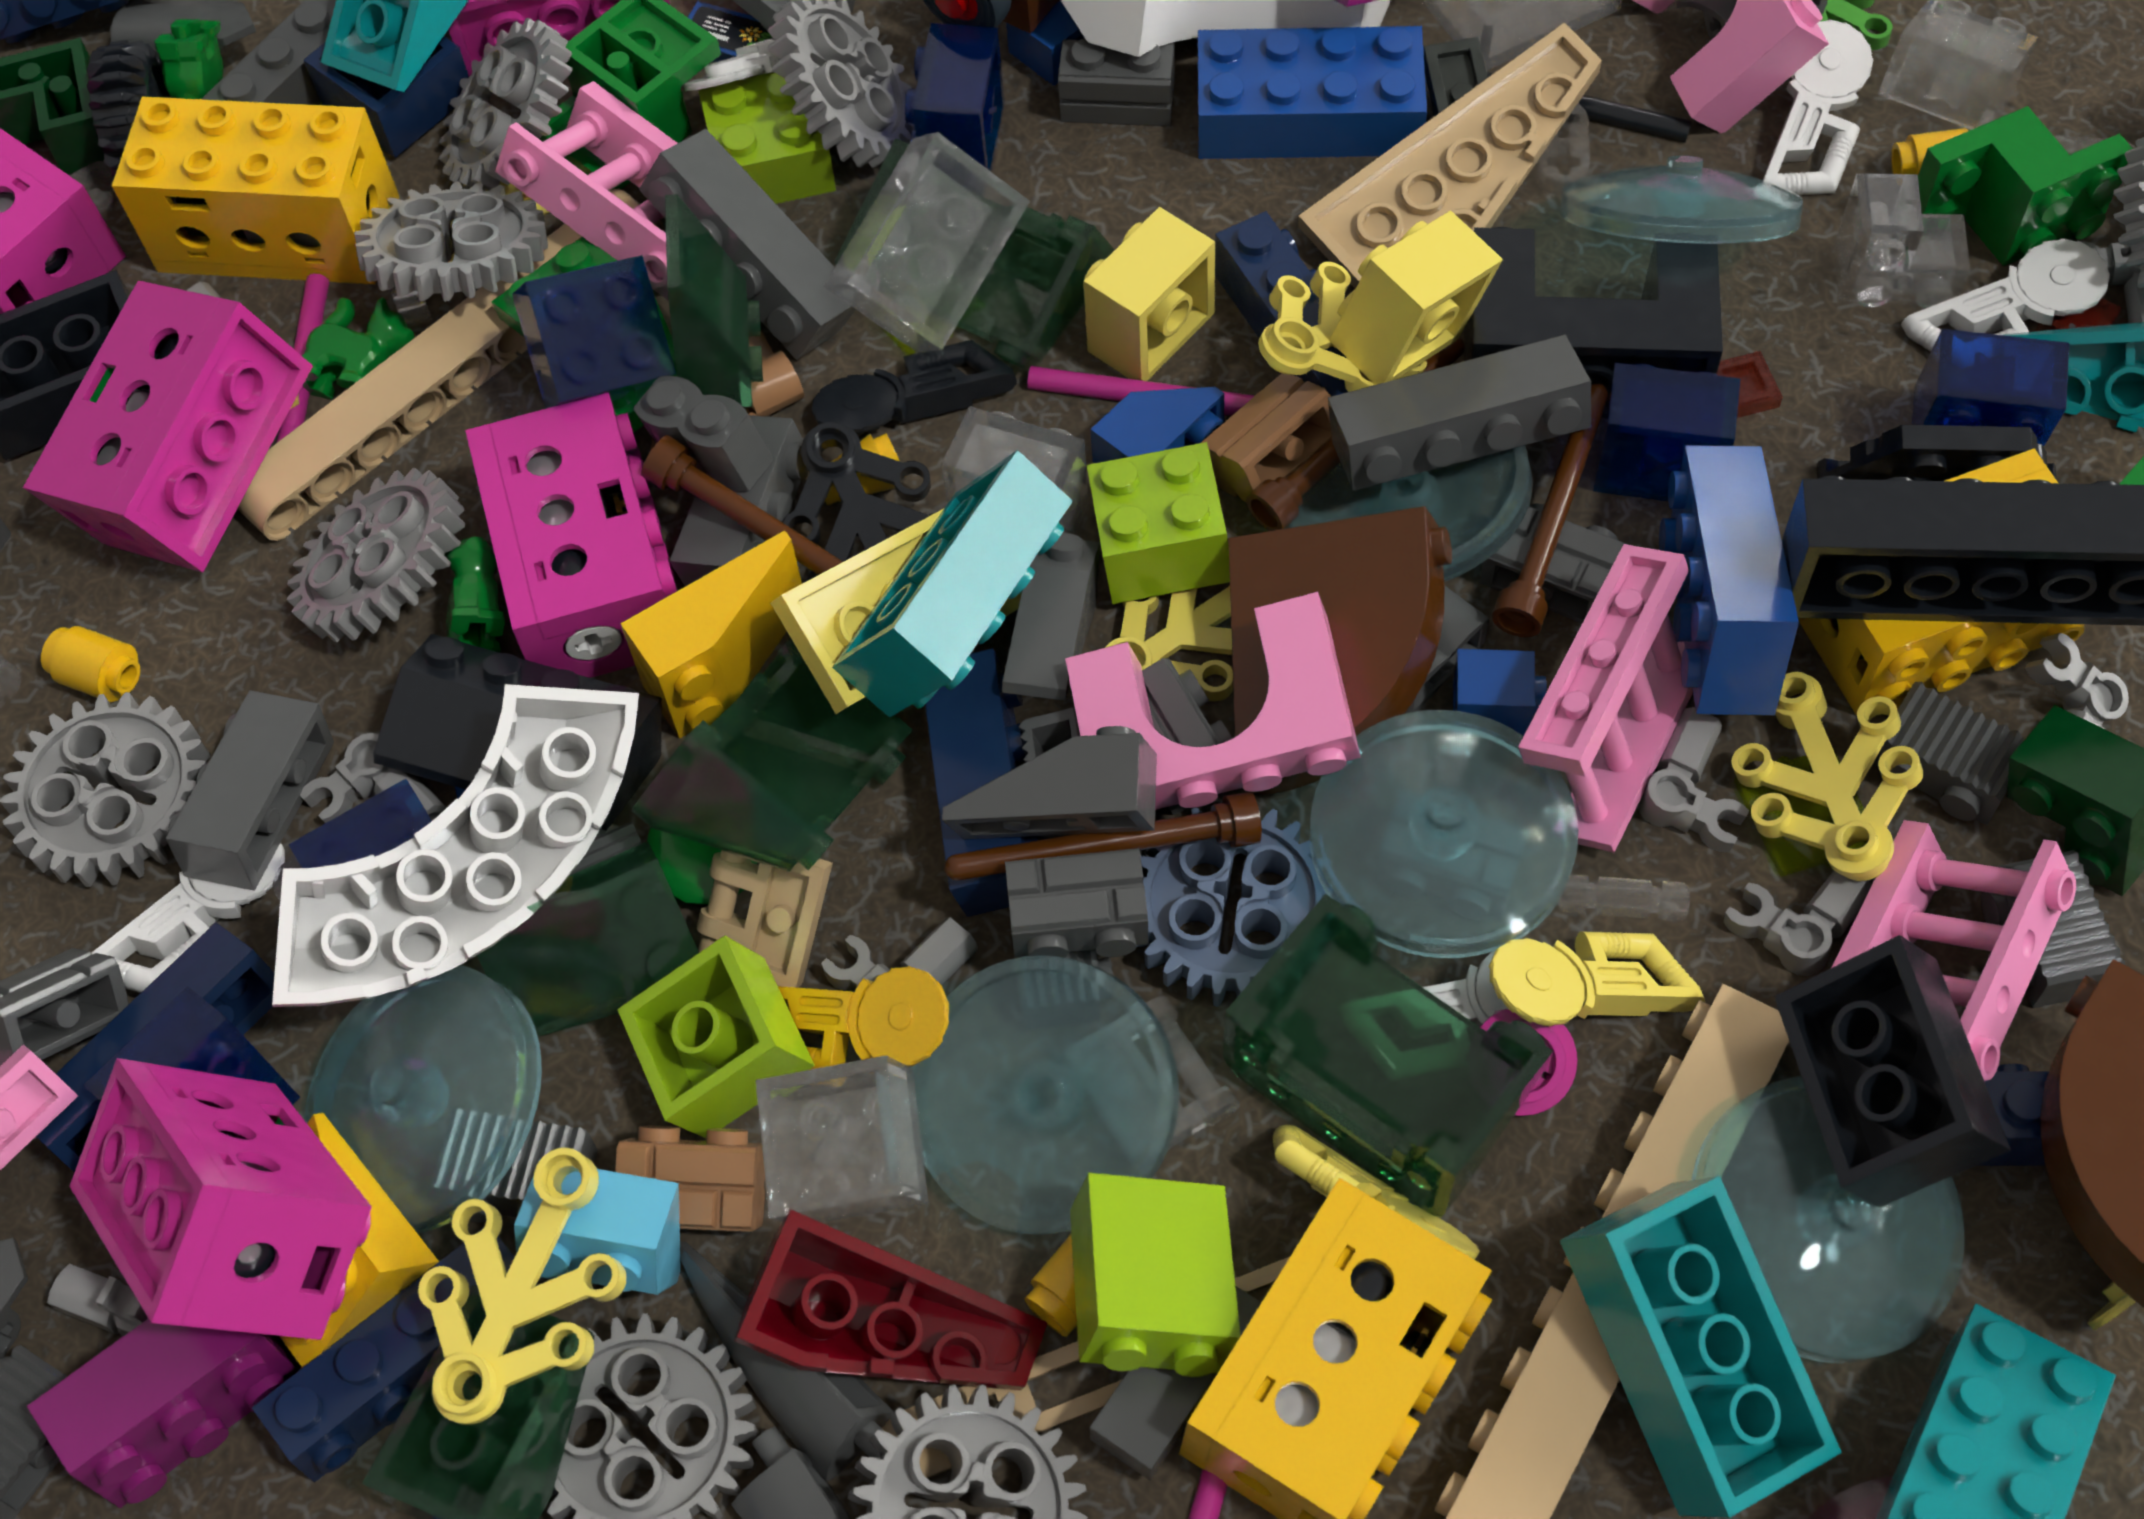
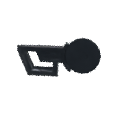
[812,340,1017,435]

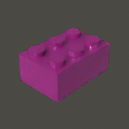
[27,1318,300,1508]

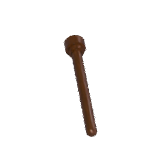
[1246,337,1465,531]
[1491,383,1608,637]
[641,435,844,575]
[944,792,1262,881]

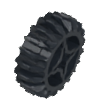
[86,40,172,178]

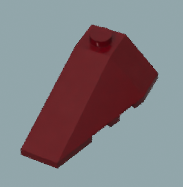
[734,1209,1048,1390]

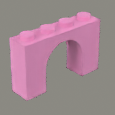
[1633,0,1829,133]
[1065,592,1361,810]

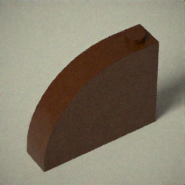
[1228,506,1452,795]
[2041,959,2144,1308]

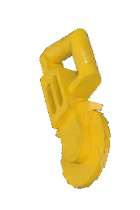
[778,966,949,1076]

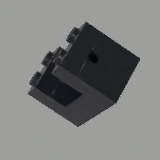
[1464,227,1723,422]

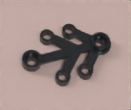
[783,422,934,581]

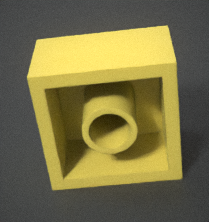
[1083,207,1215,381]
[1329,210,1503,385]

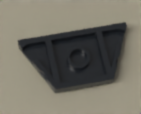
[1817,425,2057,481]

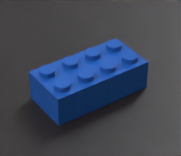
[1198,26,1427,159]
[1659,445,1799,715]

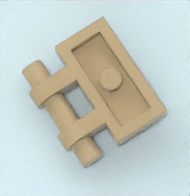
[696,830,833,988]

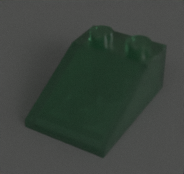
[665,194,763,407]
[477,841,699,1043]
[362,1285,595,1519]

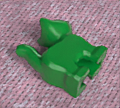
[154,19,224,99]
[302,297,415,400]
[444,537,505,653]

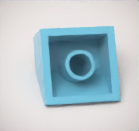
[514,1159,681,1295]

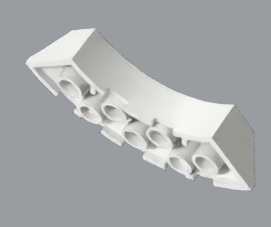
[1061,0,1391,57]
[272,684,639,1007]

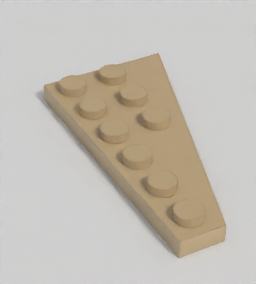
[1298,22,1602,289]

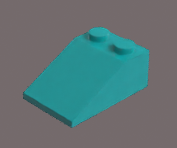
[321,0,468,92]

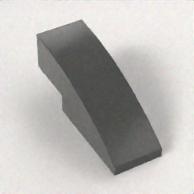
[1090,1286,1261,1481]

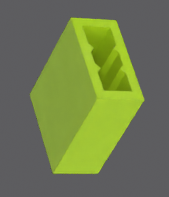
[1070,1172,1241,1377]

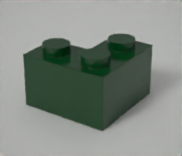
[0,37,106,175]
[2007,705,2144,896]

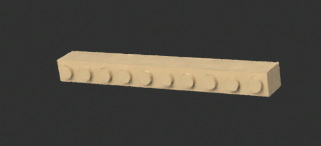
[1434,984,1789,1519]

